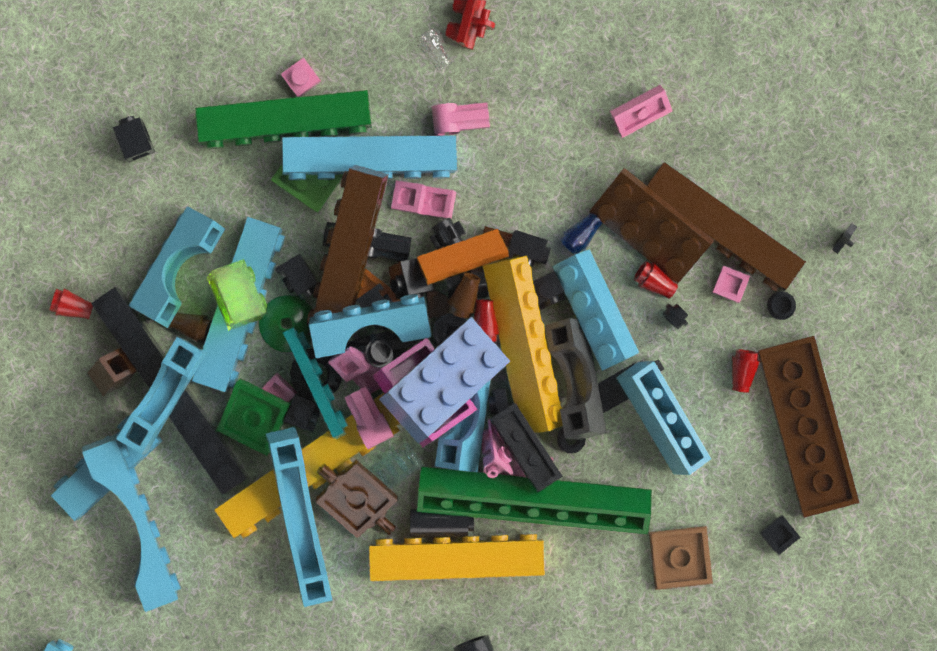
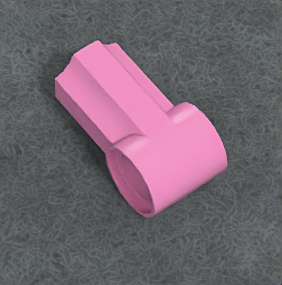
[431,103,490,136]
[344,387,394,449]

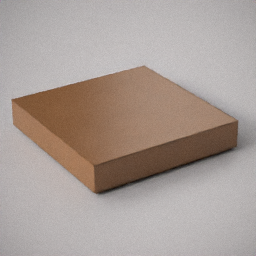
[649,526,713,590]

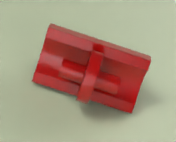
[445,0,496,50]

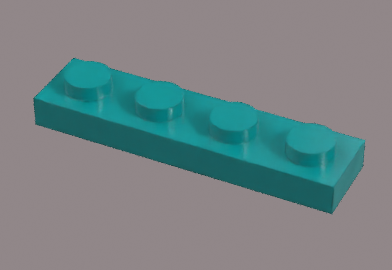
[283,328,348,439]

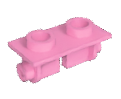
[482,419,513,478]

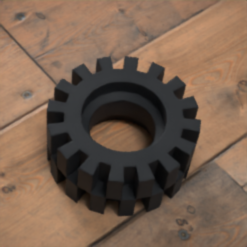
[290,349,342,400]

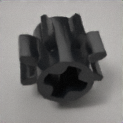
[430,218,466,250]

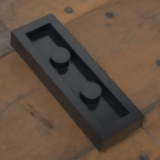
[490,403,563,493]

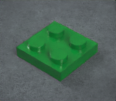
[216,378,291,456]

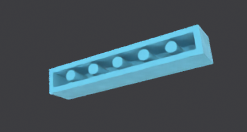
[282,136,457,180]
[192,217,285,392]

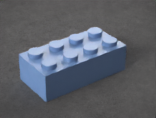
[379,317,510,444]

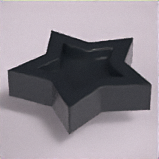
[832,223,857,254]

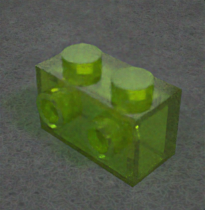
[207,259,267,331]

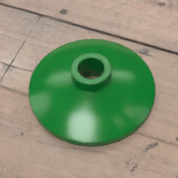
[259,295,312,352]

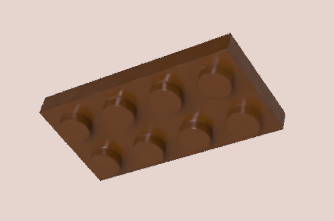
[589,168,714,284]

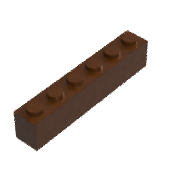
[647,162,806,292]
[307,165,389,335]

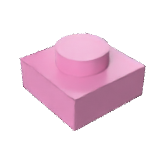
[281,57,321,97]
[712,266,750,303]
[262,373,297,402]

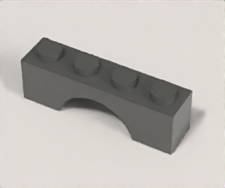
[545,318,607,440]

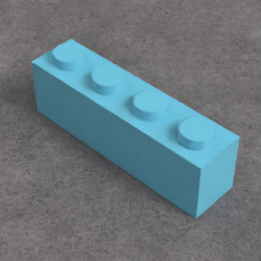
[552,249,639,371]
[616,361,711,475]
[51,415,163,521]

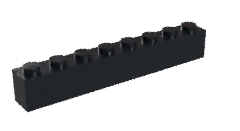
[91,287,249,495]

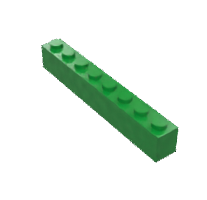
[417,467,652,534]

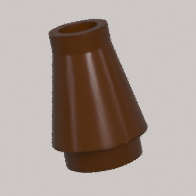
[448,273,481,318]
[169,312,212,343]

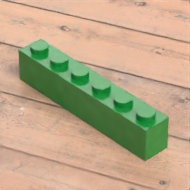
[195,90,372,149]

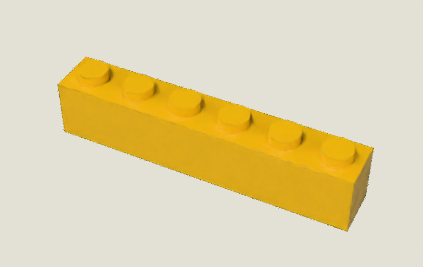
[483,256,563,433]
[369,534,545,581]

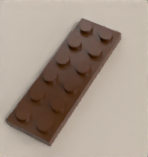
[757,336,860,518]

